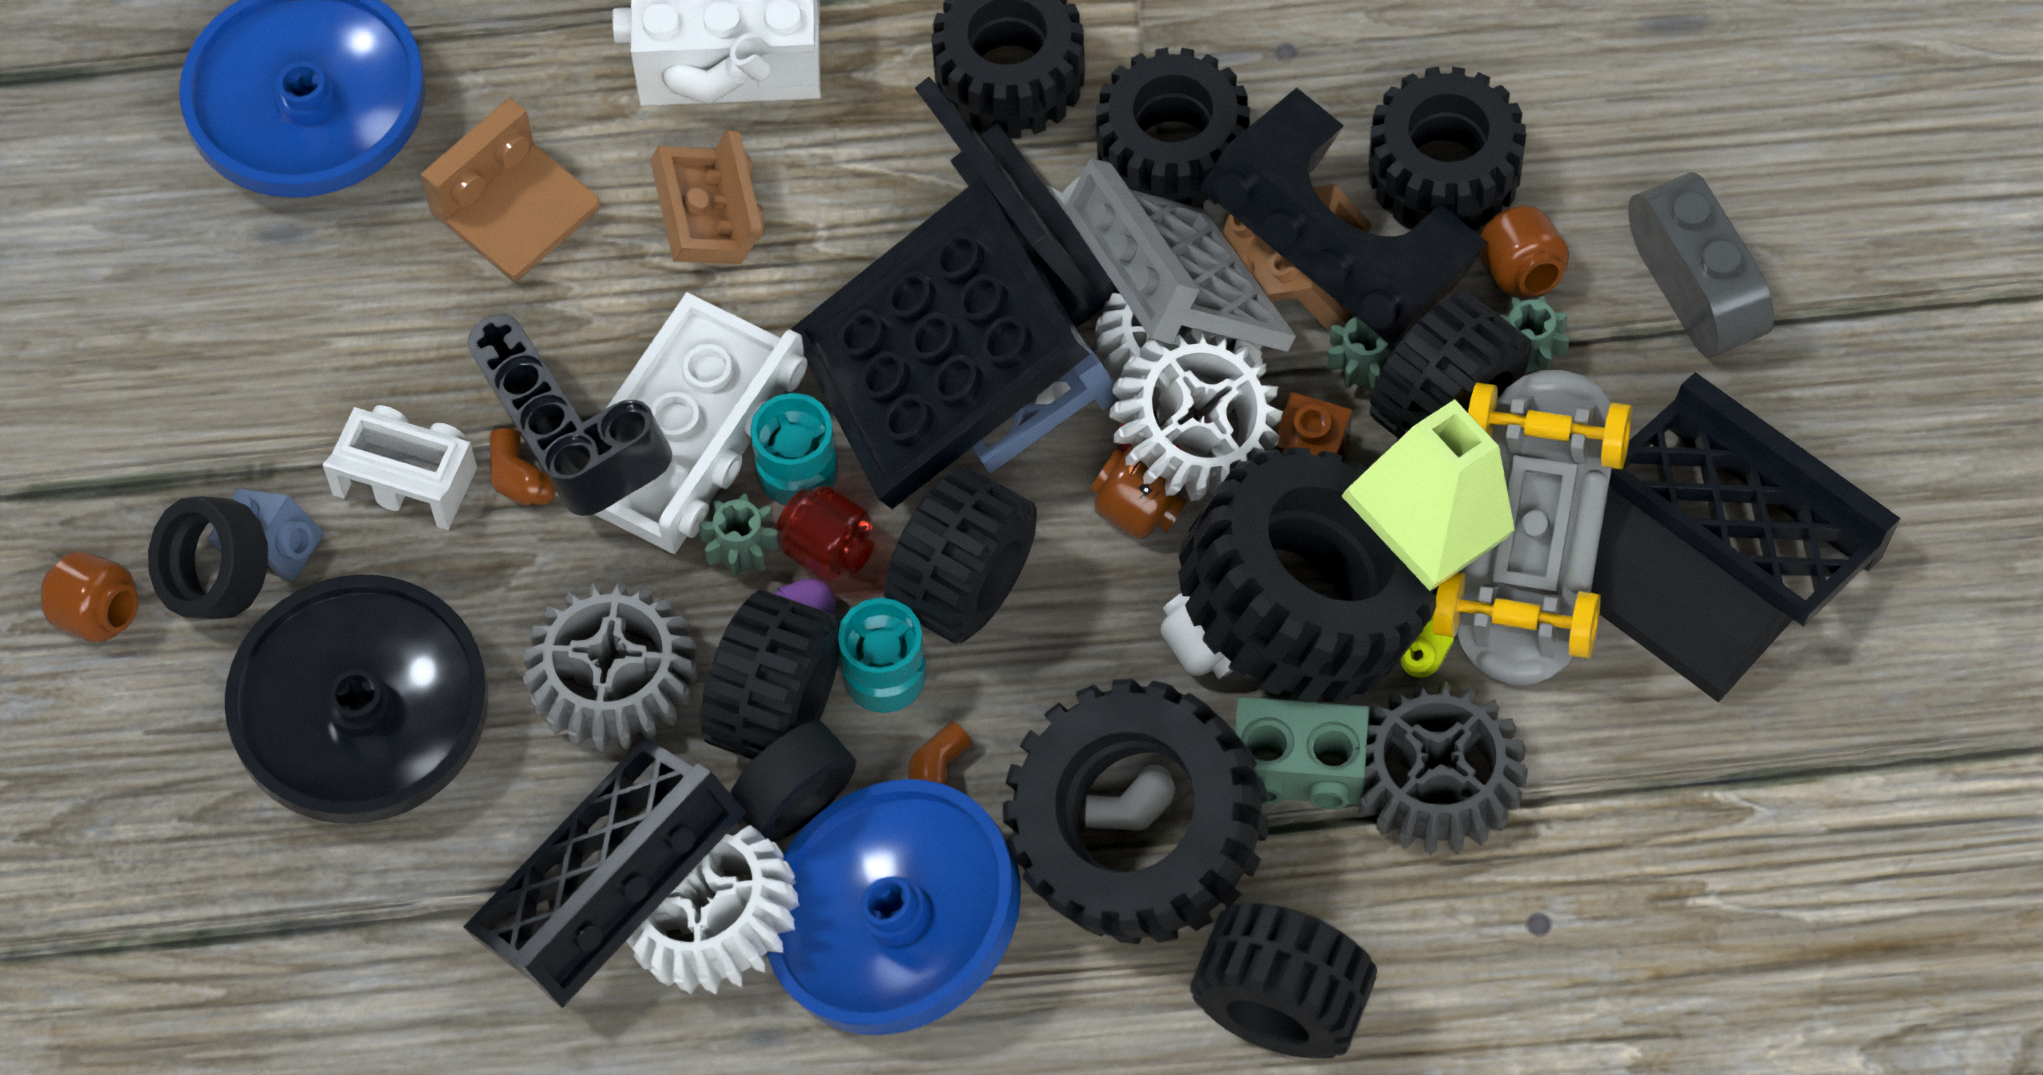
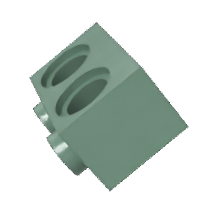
[1235,697,1369,809]

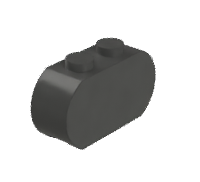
[1628,172,1774,358]

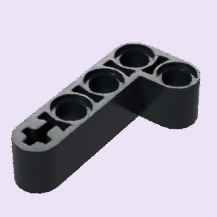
[467,314,672,516]

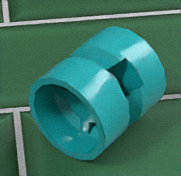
[750,393,838,507]
[838,598,927,713]

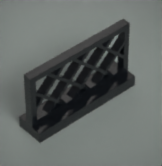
[915,77,1120,329]
[1609,372,1901,627]
[463,737,747,1008]

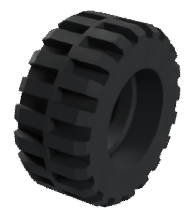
[1178,447,1439,702]
[1003,678,1269,944]

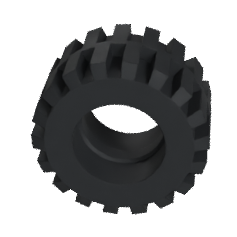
[932,0,1085,138]
[1096,47,1250,209]
[1368,66,1526,231]
[1369,292,1532,439]
[884,465,1037,644]
[701,590,840,760]
[1190,903,1377,1059]

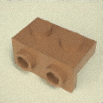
[650,130,765,264]

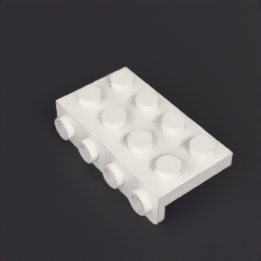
[556,292,807,555]

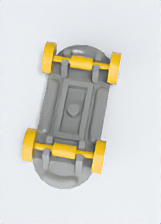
[1433,370,1632,685]

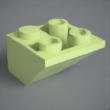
[1342,399,1515,591]

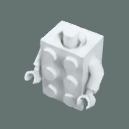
[613,0,821,106]

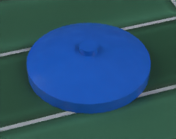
[179,0,425,198]
[767,779,1021,1035]

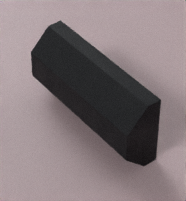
[1591,486,1793,703]

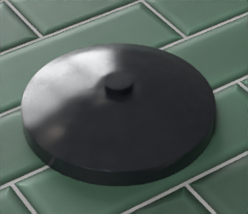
[225,574,488,824]

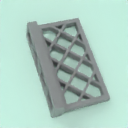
[1064,158,1296,352]

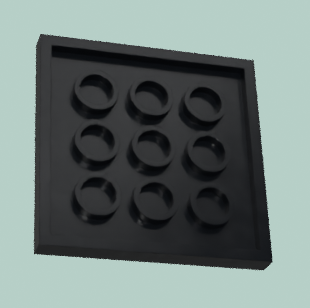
[790,177,1091,510]

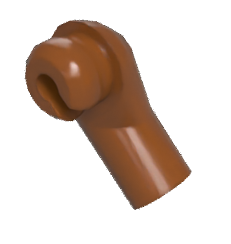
[489,428,556,506]
[908,721,972,787]

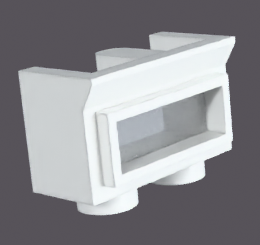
[323,405,477,530]

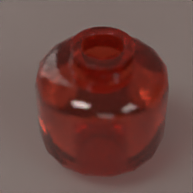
[777,485,875,581]

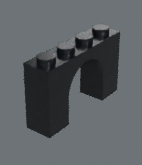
[1200,87,1488,346]

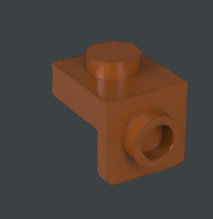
[1274,392,1352,462]

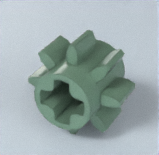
[1500,296,1570,371]
[1327,314,1403,390]
[699,494,780,578]

